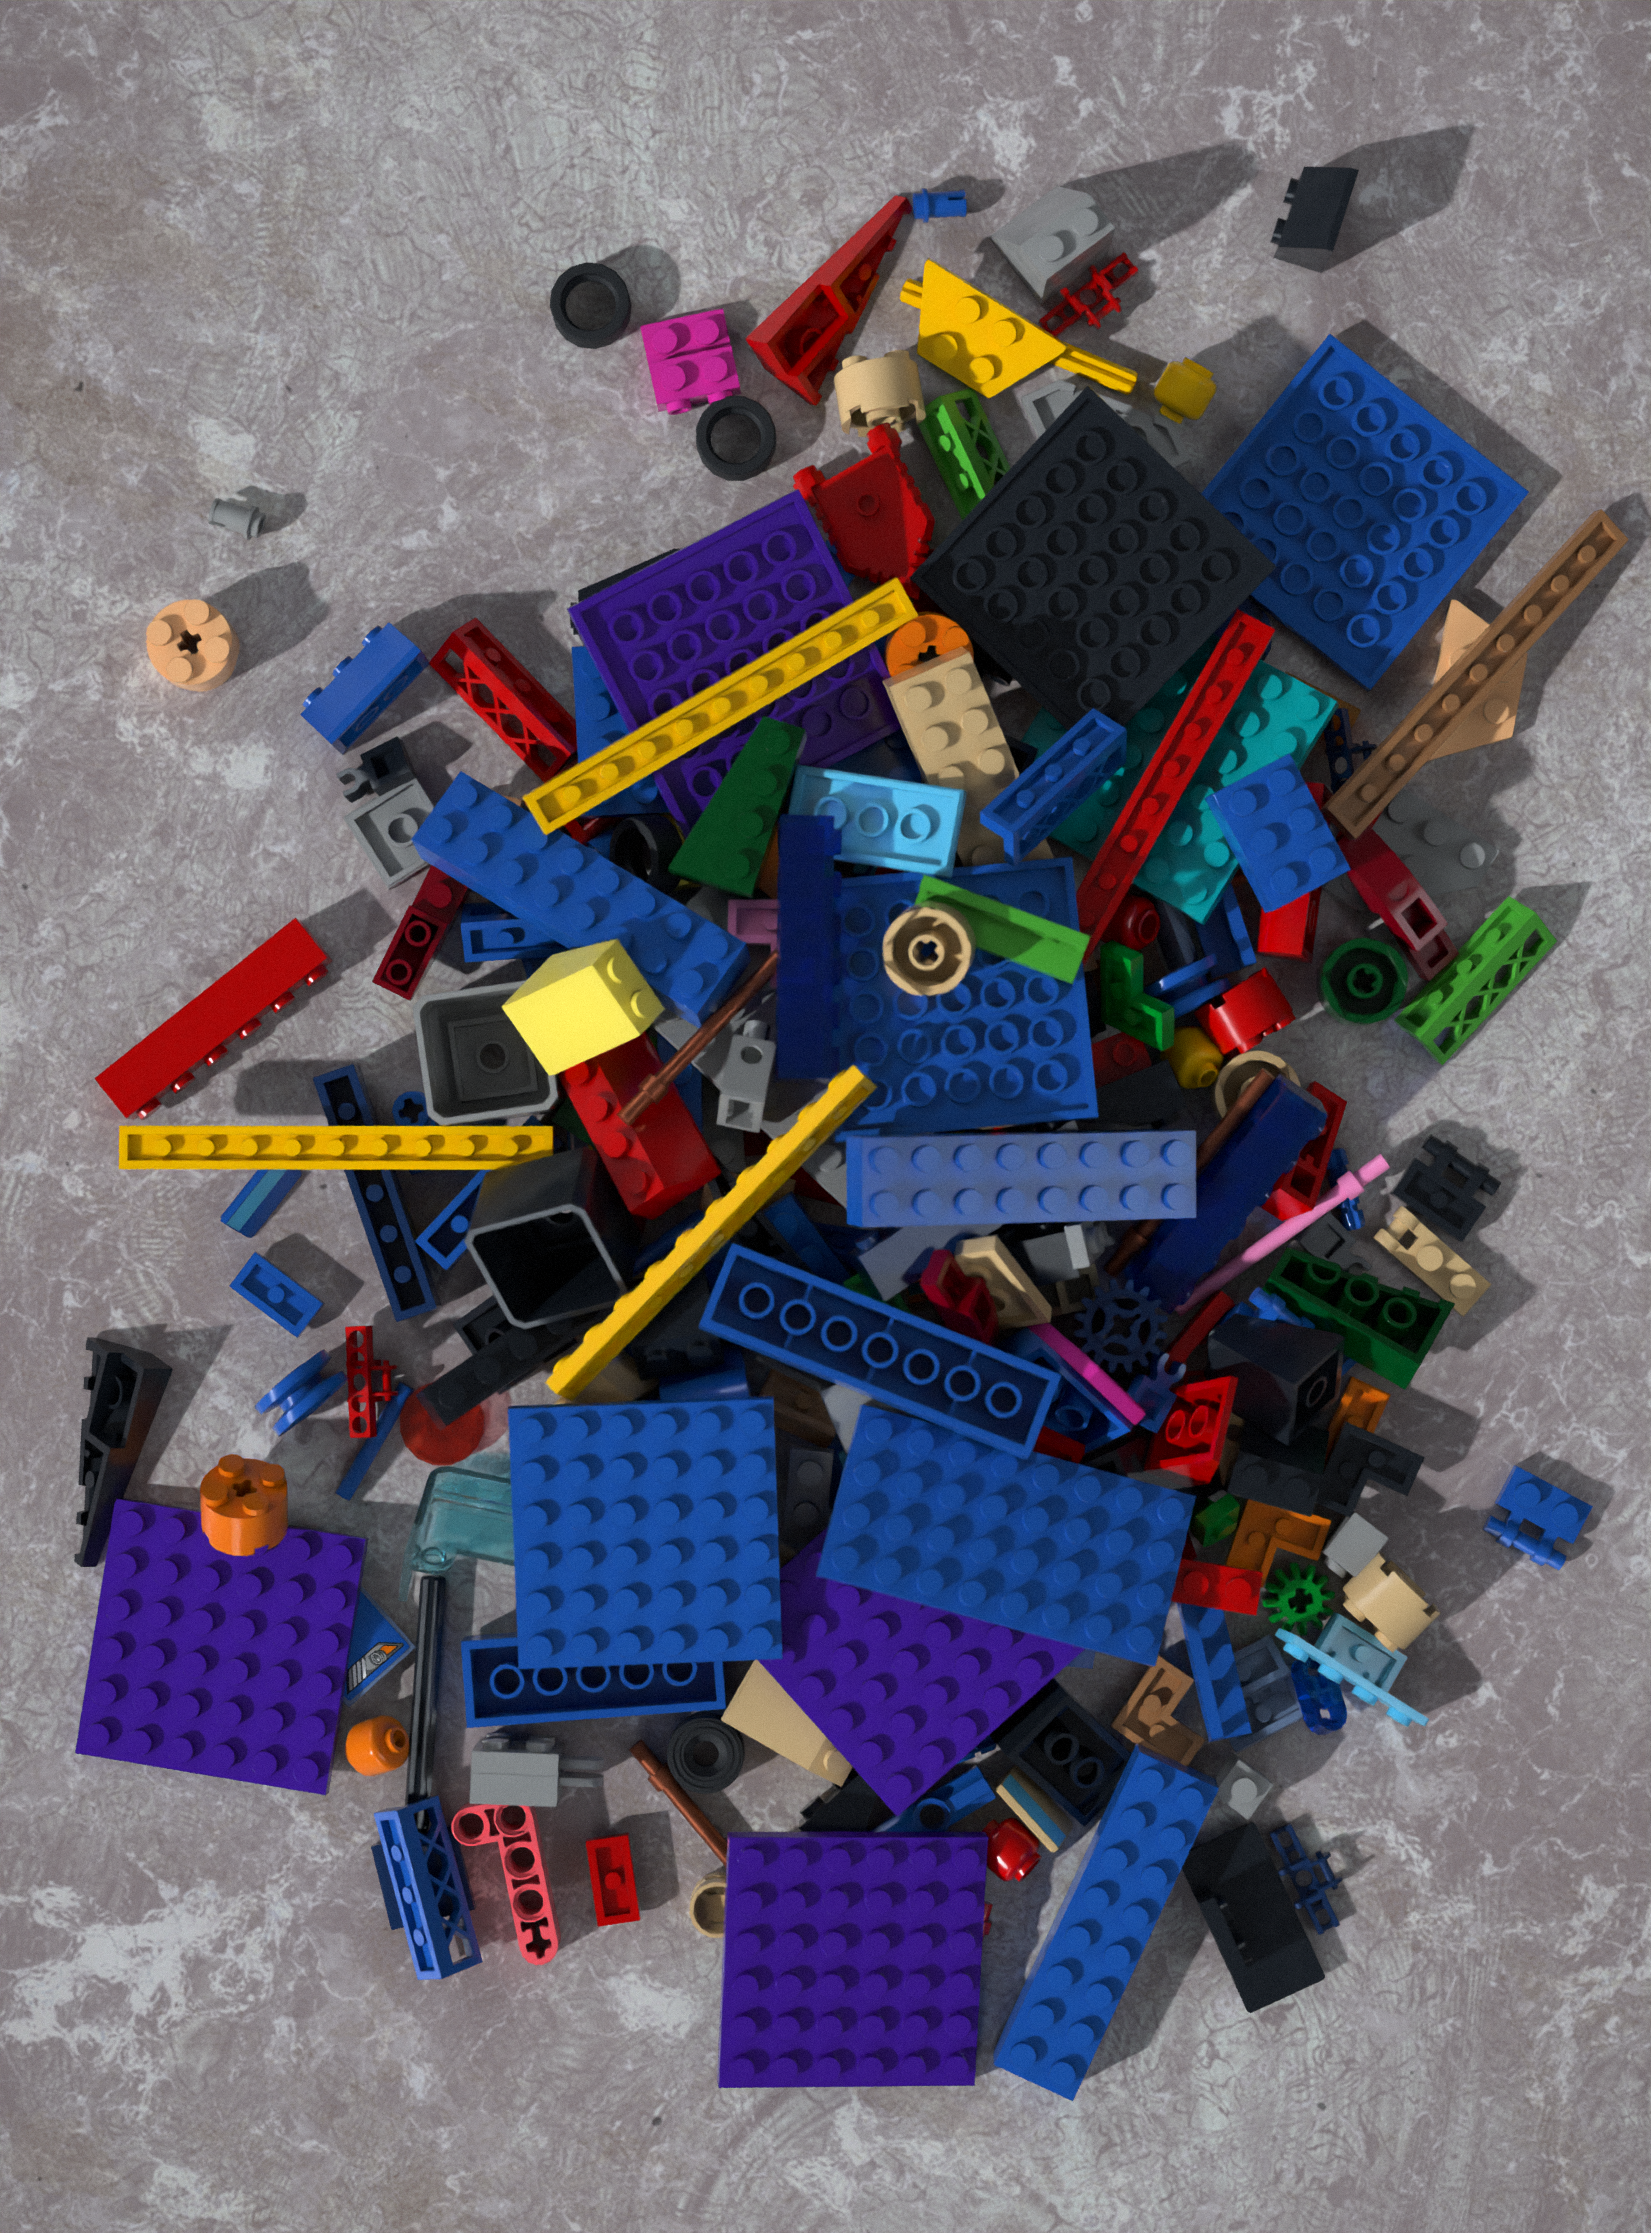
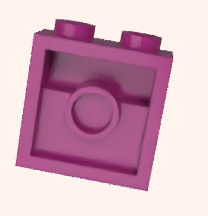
[640,308,741,415]

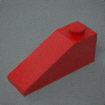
[1250,1081,1347,1221]

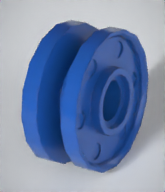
[1143,953,1233,1019]
[254,1349,349,1436]

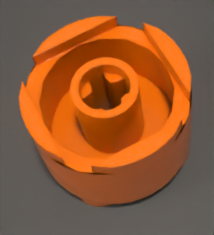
[884,611,974,677]
[200,1454,288,1556]

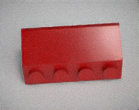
[557,1030,722,1220]

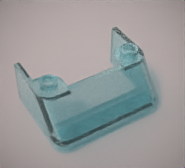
[398,1466,514,1602]

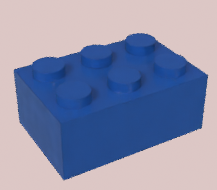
[1205,753,1351,913]

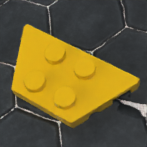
[917,257,1068,399]

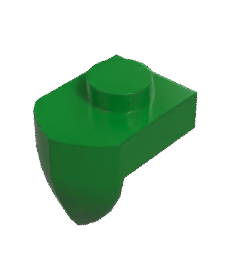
[1189,1493,1240,1547]

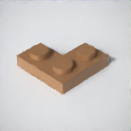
[1110,1654,1205,1766]

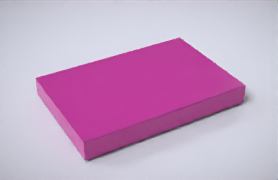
[1026,1323,1146,1426]

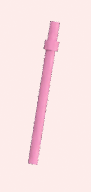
[1171,1154,1391,1316]

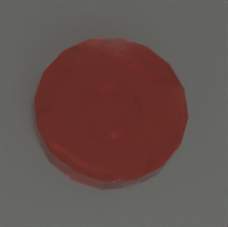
[400,1382,485,1465]

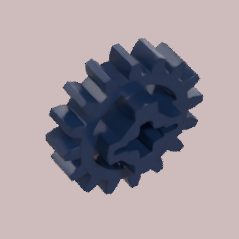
[1073,1279,1168,1373]

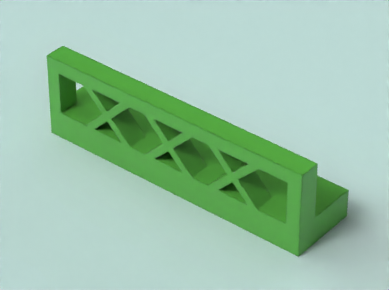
[918,388,1011,520]
[914,874,1090,984]
[1394,896,1557,1065]

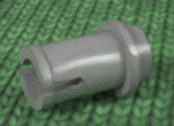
[208,498,266,540]

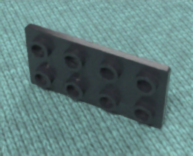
[1182,1822,1325,2013]

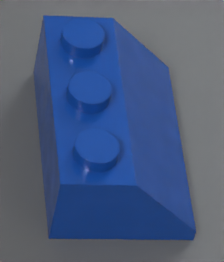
[300,622,430,755]
[996,1327,1133,1454]

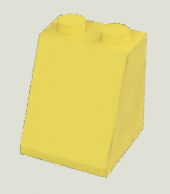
[501,939,665,1076]

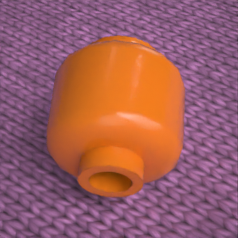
[345,1715,410,1776]

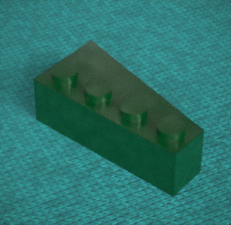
[668,716,807,900]
[1263,1247,1455,1390]

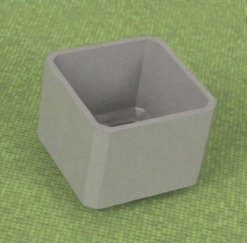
[413,980,564,1126]

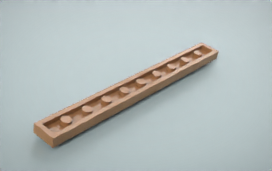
[1320,509,1629,840]

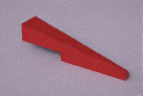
[745,195,913,406]

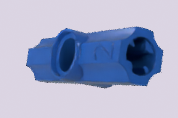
[867,1765,997,1832]

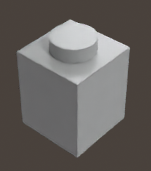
[1321,1511,1389,1579]
[1215,1752,1273,1820]

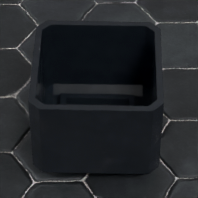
[464,1147,642,1329]

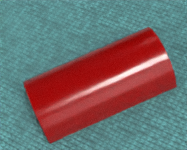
[1256,782,1333,964]

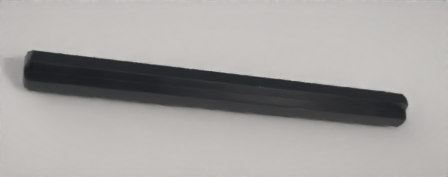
[405,1575,446,1832]

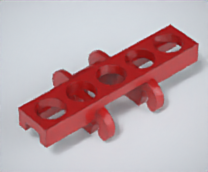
[1038,252,1139,338]
[345,1325,398,1438]

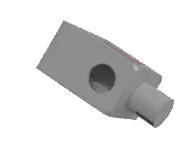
[717,1020,776,1133]

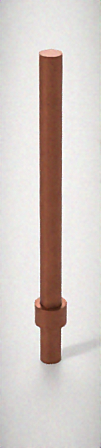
[617,926,810,1126]
[1103,1068,1276,1278]
[629,1739,727,1867]

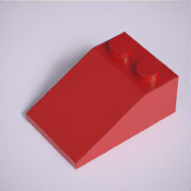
[1144,1376,1238,1487]

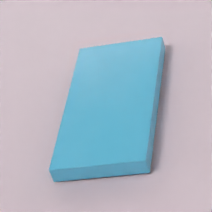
[781,765,967,878]

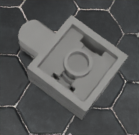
[469,1733,605,1807]

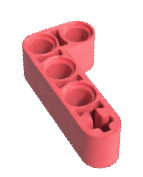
[452,1802,561,1965]

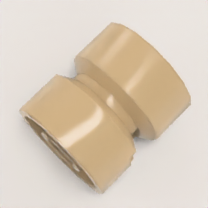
[689,1872,726,1938]

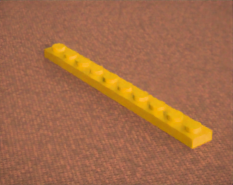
[522,578,918,835]
[546,1065,877,1401]
[119,1126,554,1170]

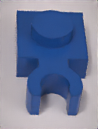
[1120,1351,1186,1433]

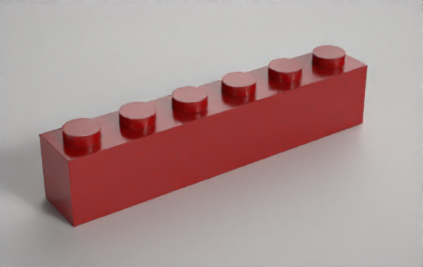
[94,918,333,1120]

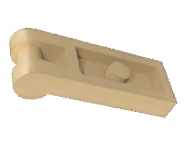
[1373,1206,1492,1317]

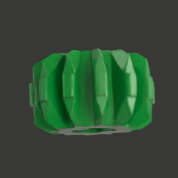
[1261,1562,1335,1636]

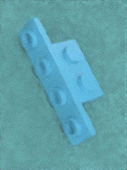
[1275,1612,1429,1727]

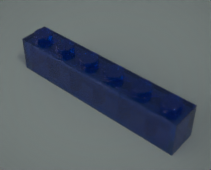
[775,814,842,1084]
[1124,1074,1328,1315]

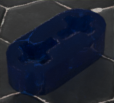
[1291,1657,1347,1735]

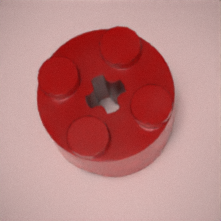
[1193,966,1296,1061]

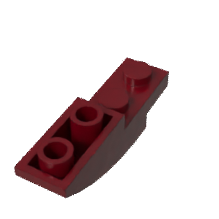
[1336,825,1459,981]
[372,865,472,1001]
[920,1250,999,1348]

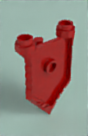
[793,422,935,600]

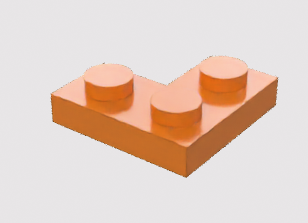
[1224,1498,1331,1588]

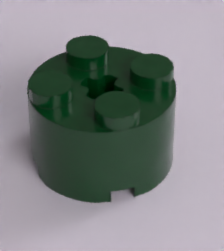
[1316,938,1409,1026]

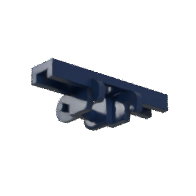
[1324,708,1377,795]
[1269,1822,1343,1935]

